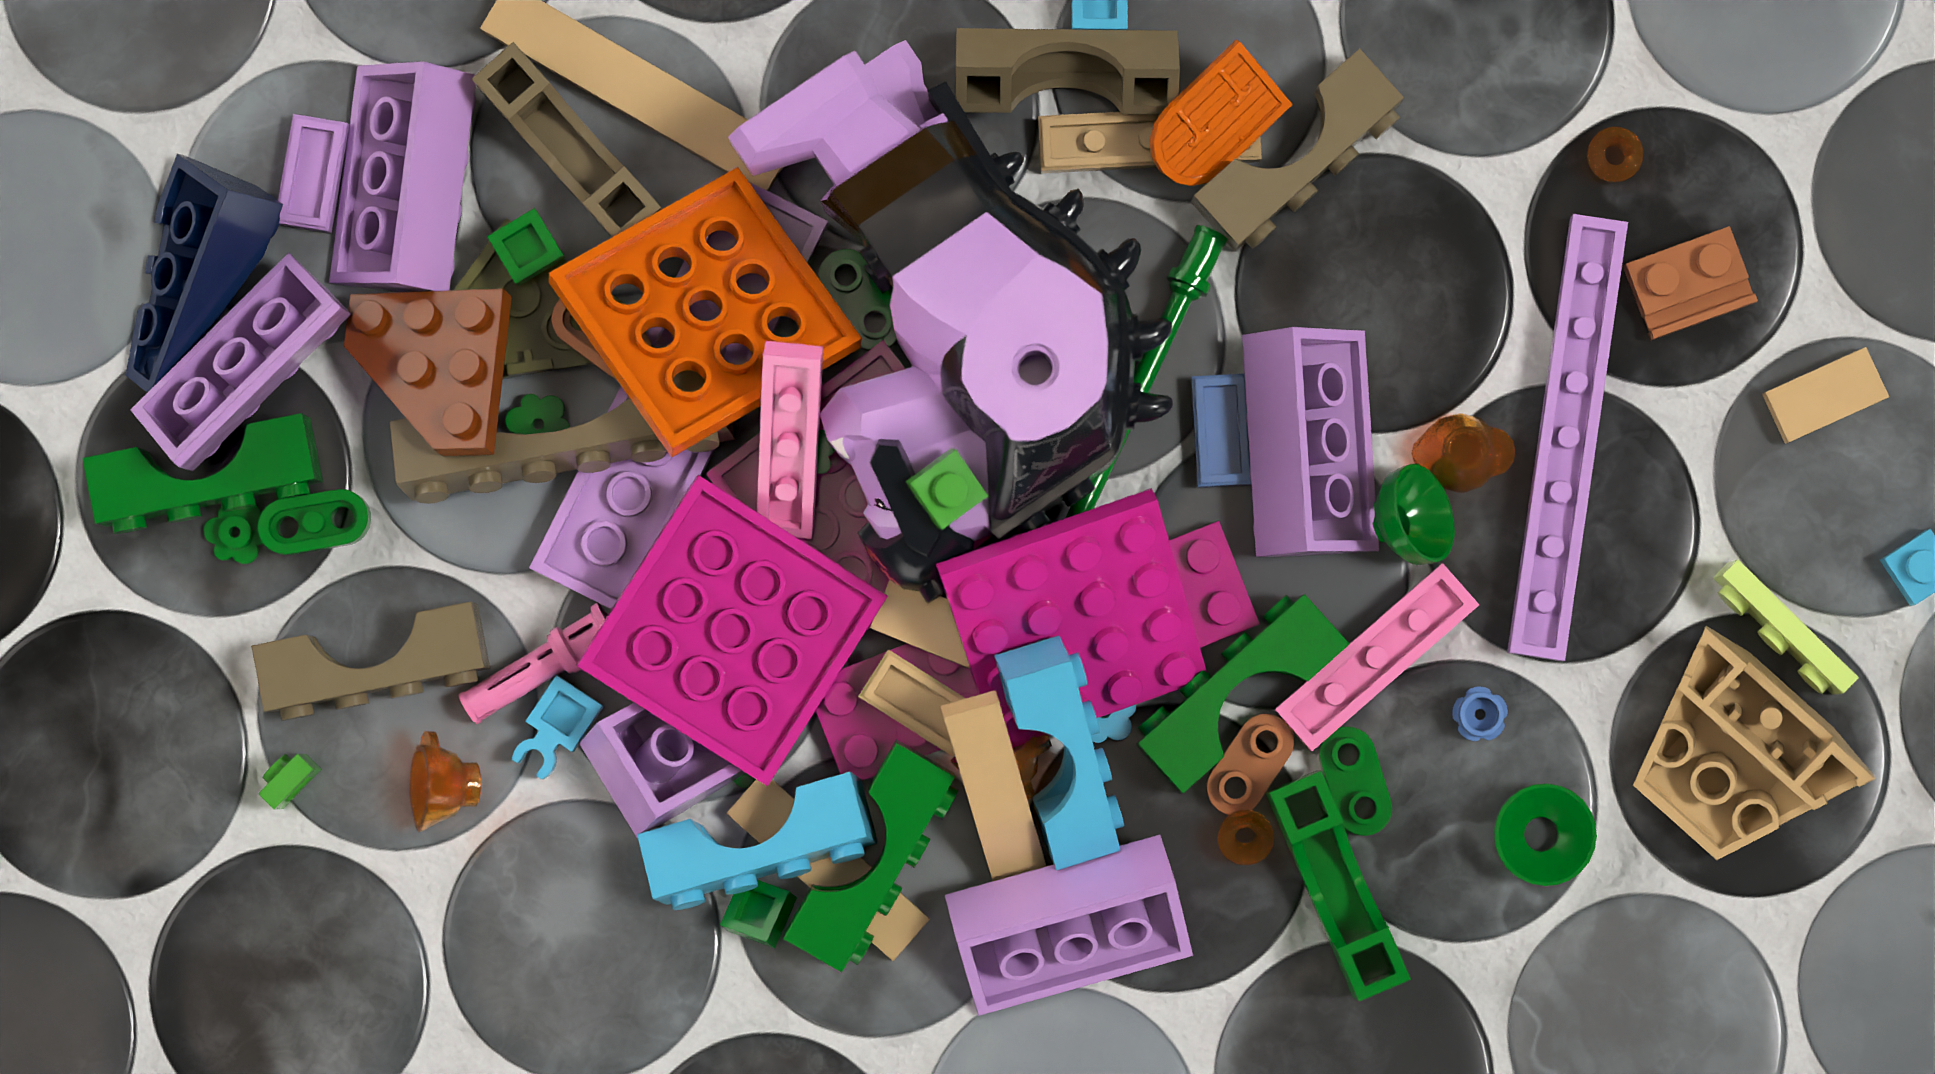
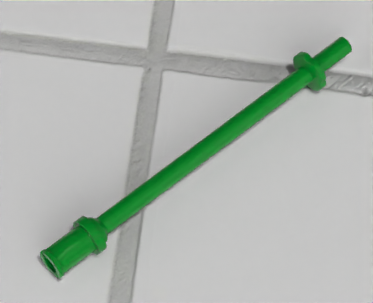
[1065,225,1228,518]

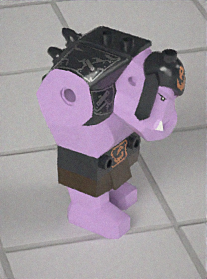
[728,40,1173,603]

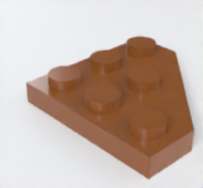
[344,288,512,456]

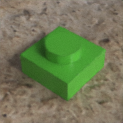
[905,448,988,530]
[258,753,322,810]

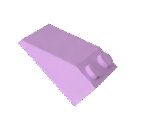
[579,703,745,838]

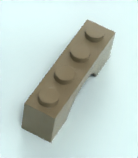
[956,28,1180,115]
[471,42,662,237]
[1191,48,1404,252]
[251,601,490,721]

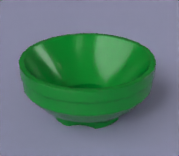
[1372,464,1455,565]
[1493,783,1597,886]

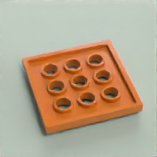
[549,167,862,457]

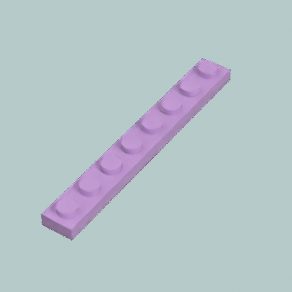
[1507,214,1628,661]

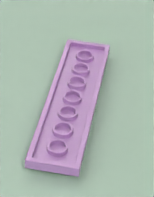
[529,182,829,609]

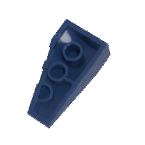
[126,154,283,393]

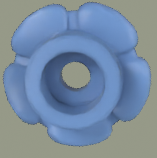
[1452,687,1508,741]

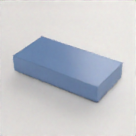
[1191,374,1252,488]

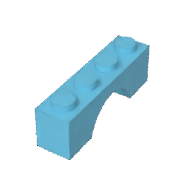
[994,635,1124,871]
[637,772,878,910]

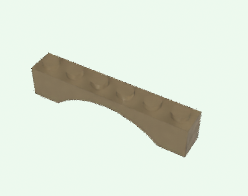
[390,370,735,504]

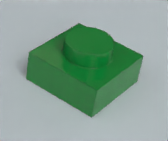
[487,208,565,286]
[720,880,797,949]

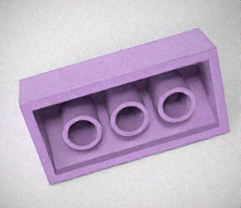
[329,61,476,292]
[130,253,351,471]
[1242,327,1379,557]
[945,835,1193,1016]

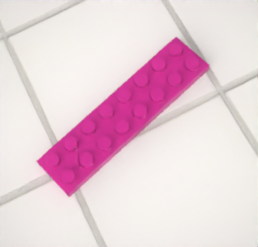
[816,521,1260,781]

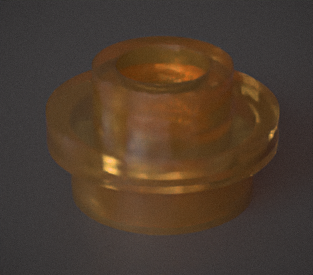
[1587,127,1643,183]
[1218,810,1274,865]

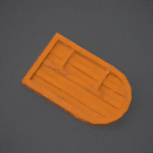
[1150,40,1293,186]

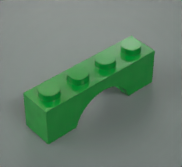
[82,413,323,534]
[1136,594,1350,794]
[783,739,959,972]
[1265,771,1411,1001]

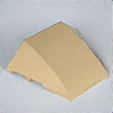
[1633,626,1875,860]

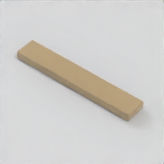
[480,0,783,192]

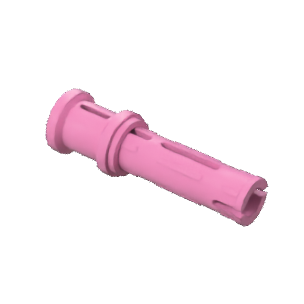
[458,602,608,724]

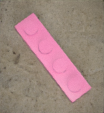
[757,341,823,539]
[1274,563,1479,752]

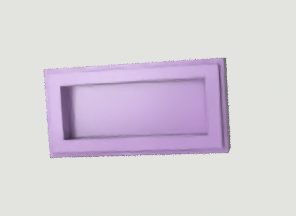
[278,114,350,234]

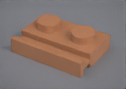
[1623,226,1758,341]

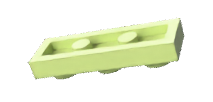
[1713,560,1859,695]

